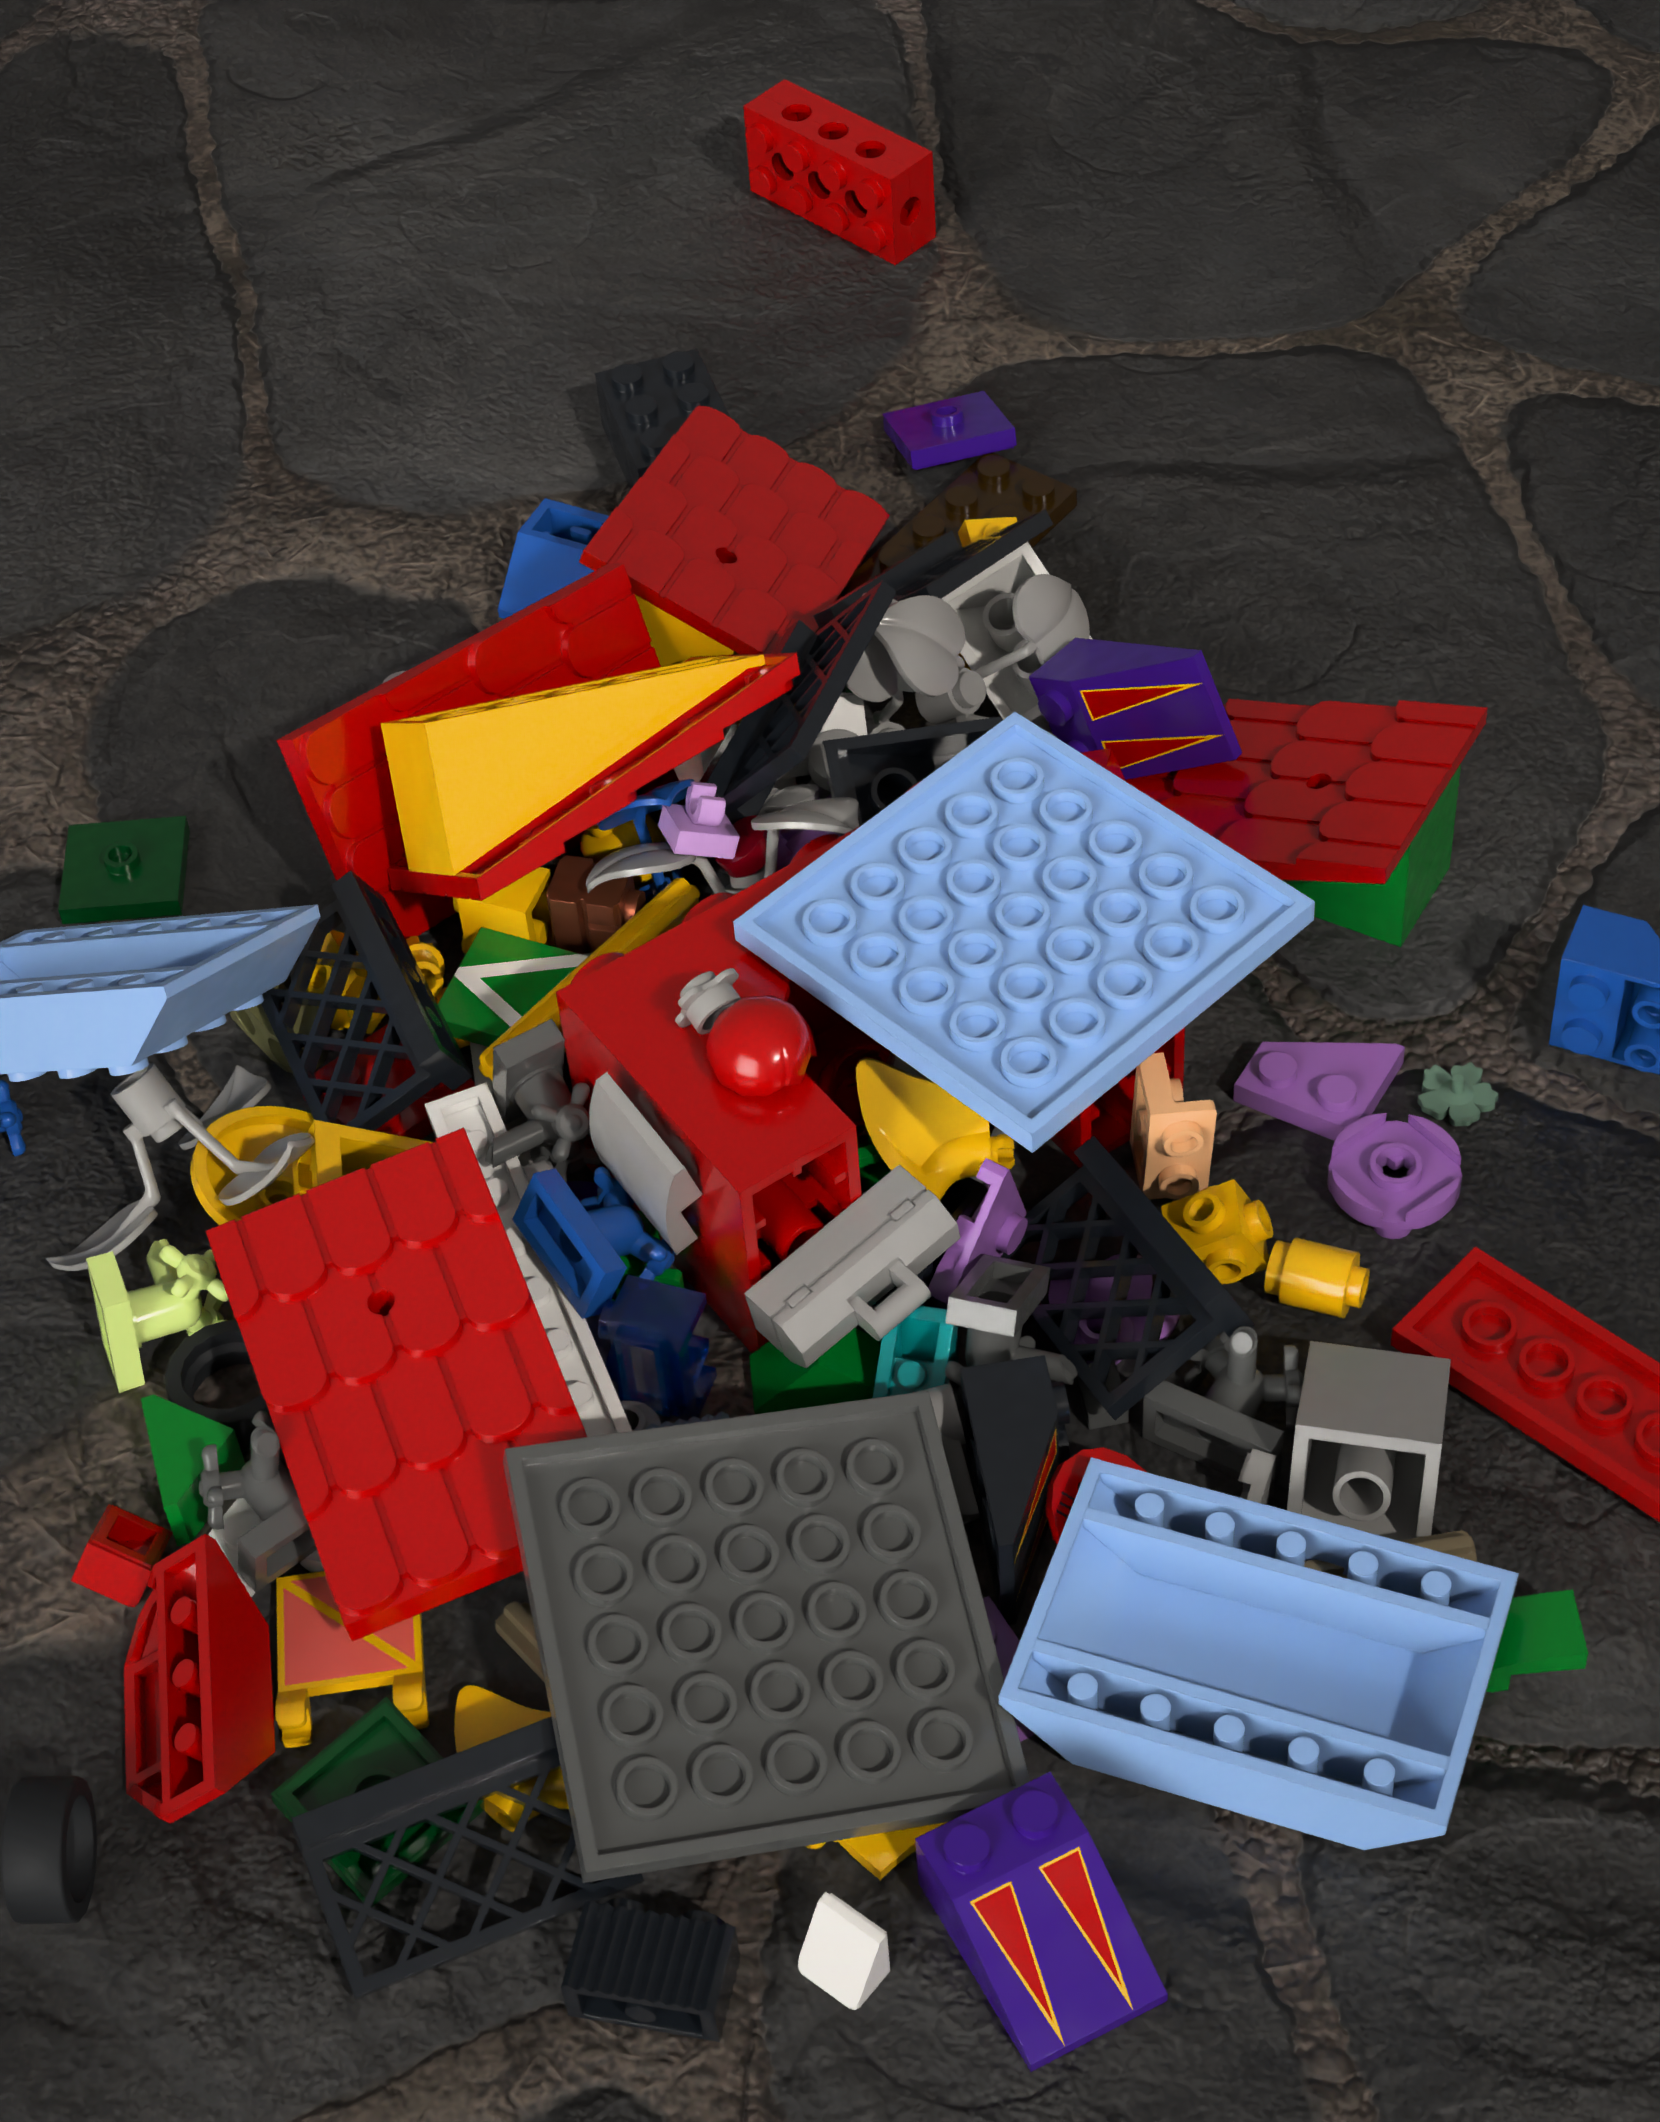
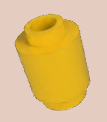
[1264,1237,1370,1318]

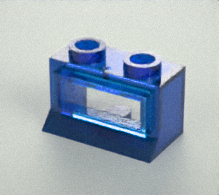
[598,1275,717,1421]

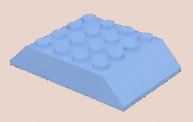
[0,904,321,1082]
[999,1457,1519,1850]

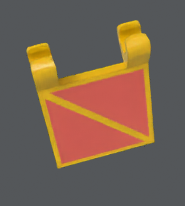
[275,1571,429,1748]

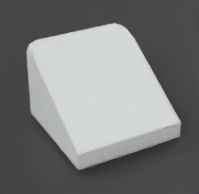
[798,1892,890,2010]

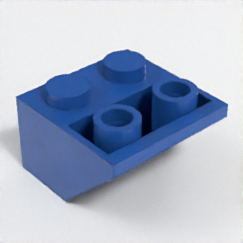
[498,498,609,619]
[1549,905,1660,1075]

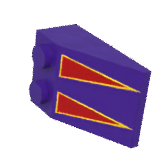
[1029,638,1242,780]
[915,1772,1168,2072]

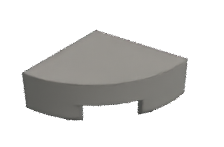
[1238,1448,1276,1506]

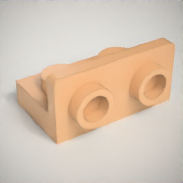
[1130,1052,1217,1200]

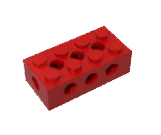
[743,79,936,265]

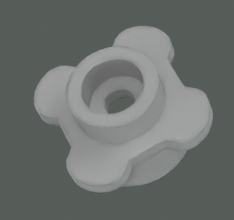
[675,968,741,1034]

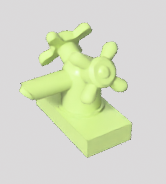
[86,1239,229,1393]

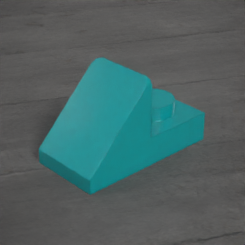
[873,1305,958,1398]

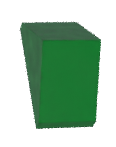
[749,1328,882,1414]
[141,1395,245,1546]

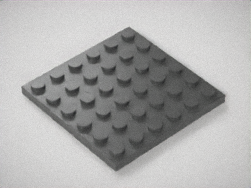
[503,1391,1030,1883]

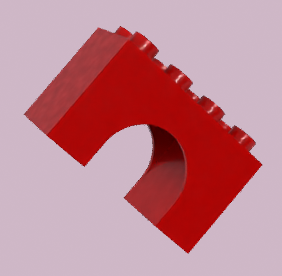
[556,781,1185,1353]

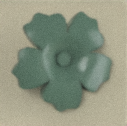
[1417,1062,1499,1127]

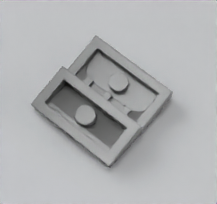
[589,1072,703,1255]

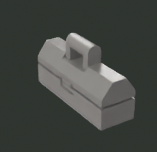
[744,1164,961,1368]

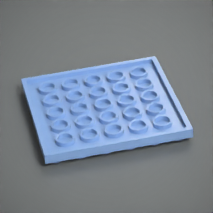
[733,711,1315,1153]

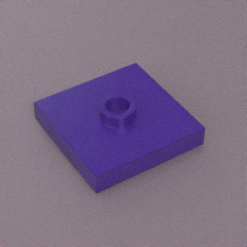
[882,391,1017,470]

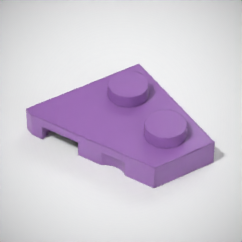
[1233,1041,1405,1141]
[928,1158,1028,1310]

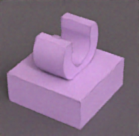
[658,781,740,859]

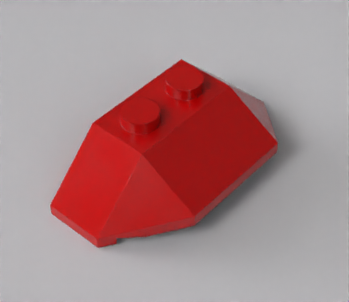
[124,1534,276,1824]

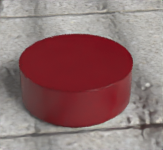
[714,815,767,878]

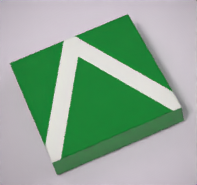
[438,927,588,1047]

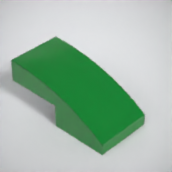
[1486,1589,1588,1692]

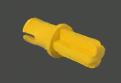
[406,936,445,997]

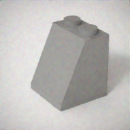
[1287,1341,1451,1541]

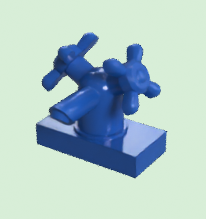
[512,1167,676,1319]

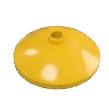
[190,1106,314,1225]

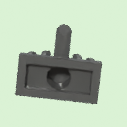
[485,1019,604,1182]
[945,1254,1077,1410]
[1142,1326,1303,1481]
[198,1411,317,1593]

